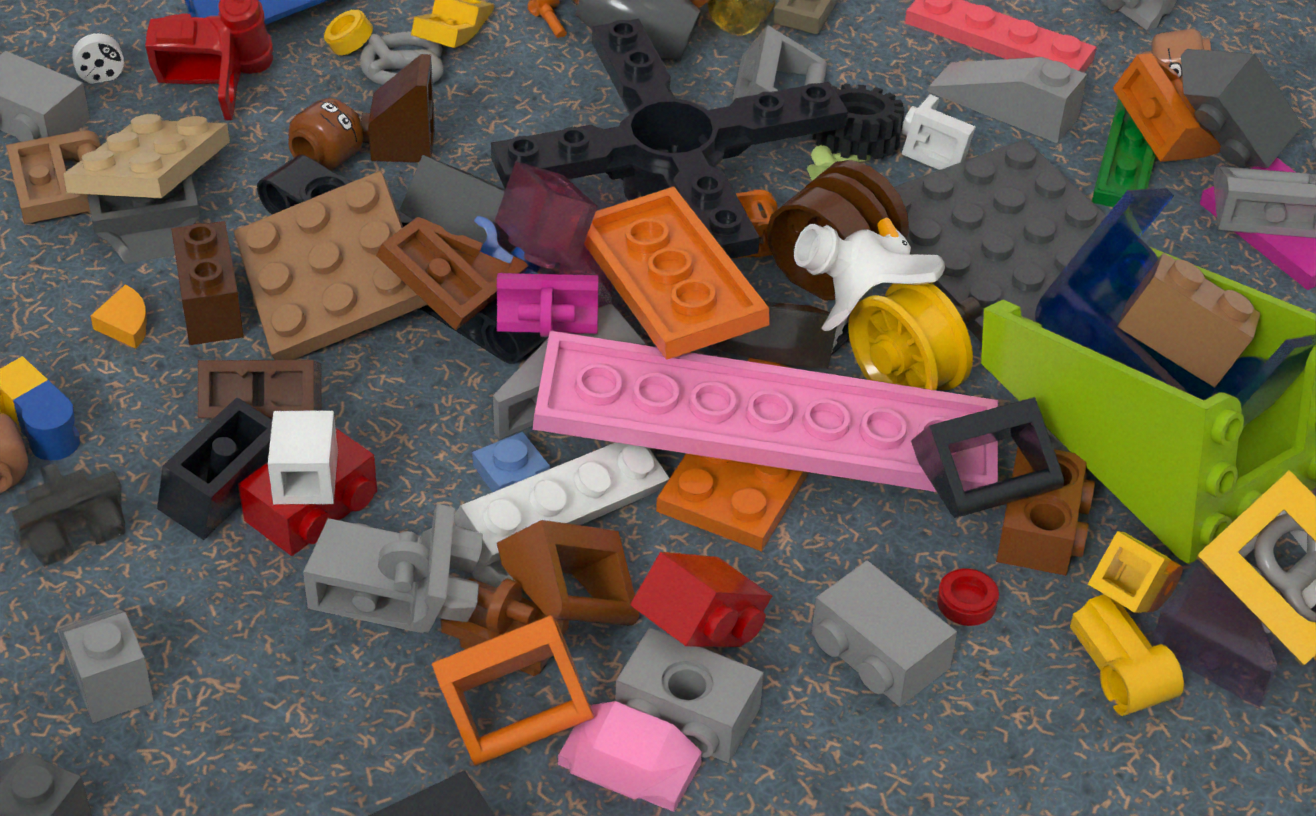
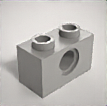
[615,627,764,763]

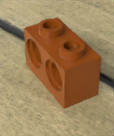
[996,448,1095,576]

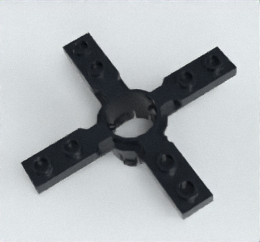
[491,19,848,259]

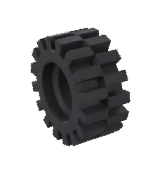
[811,84,905,160]

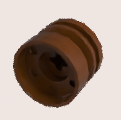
[767,160,909,301]

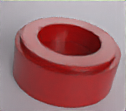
[937,568,999,626]

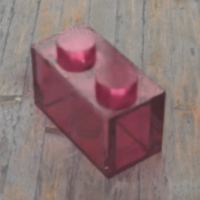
[495,161,598,269]

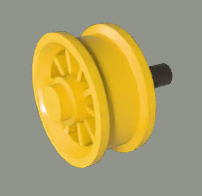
[848,283,982,390]

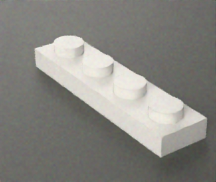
[454,442,670,567]

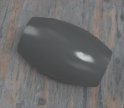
[576,0,701,60]

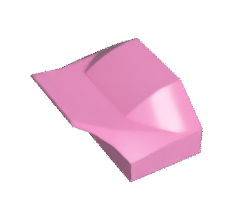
[558,701,702,812]

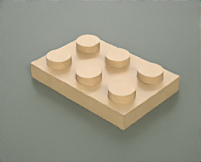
[63,114,230,198]

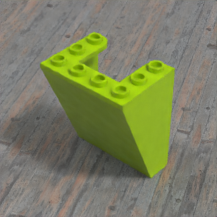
[981,239,1316,564]

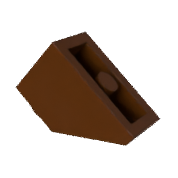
[361,54,435,163]

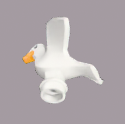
[794,217,945,359]

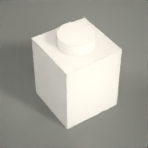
[268,411,338,505]

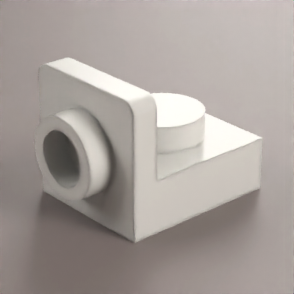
[901,94,976,170]

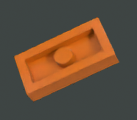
[1113,53,1221,162]
[431,615,594,766]

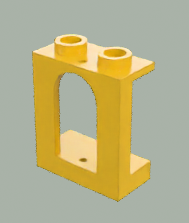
[1196,470,1316,665]

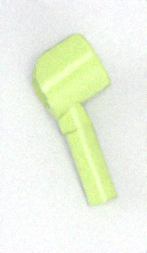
[807,145,871,181]

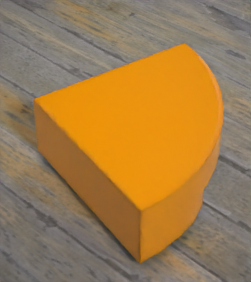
[91,284,147,349]

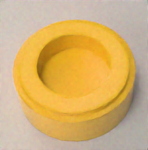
[324,10,373,55]

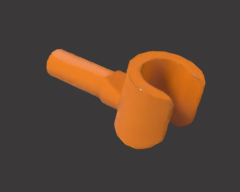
[527,0,567,38]

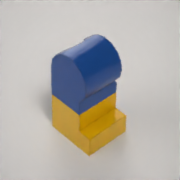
[0,356,80,461]

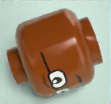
[288,97,364,171]

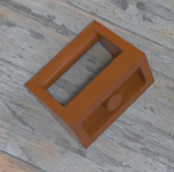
[497,520,639,626]

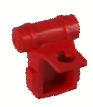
[145,0,273,120]

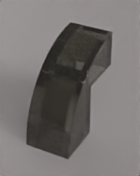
[707,300,837,369]

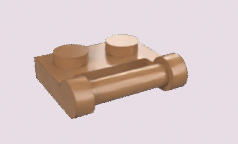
[6,130,101,224]

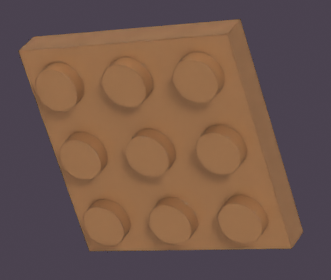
[234,170,428,360]

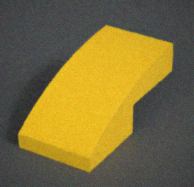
[411,0,495,48]

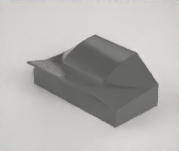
[87,175,200,264]

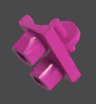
[497,273,598,337]

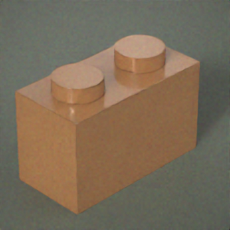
[1117,252,1260,388]

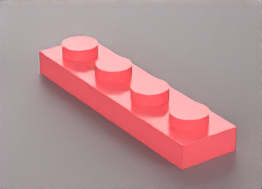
[905,0,1096,73]

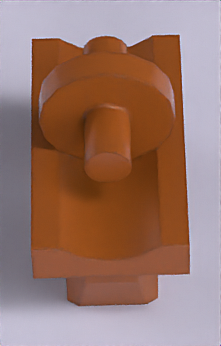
[441,578,569,676]

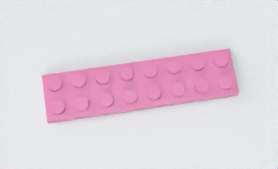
[532,331,998,492]

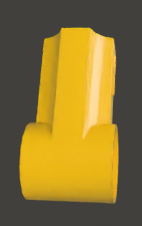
[1070,594,1184,716]

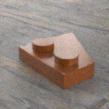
[376,217,529,330]

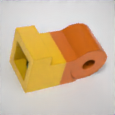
[1088,531,1183,613]

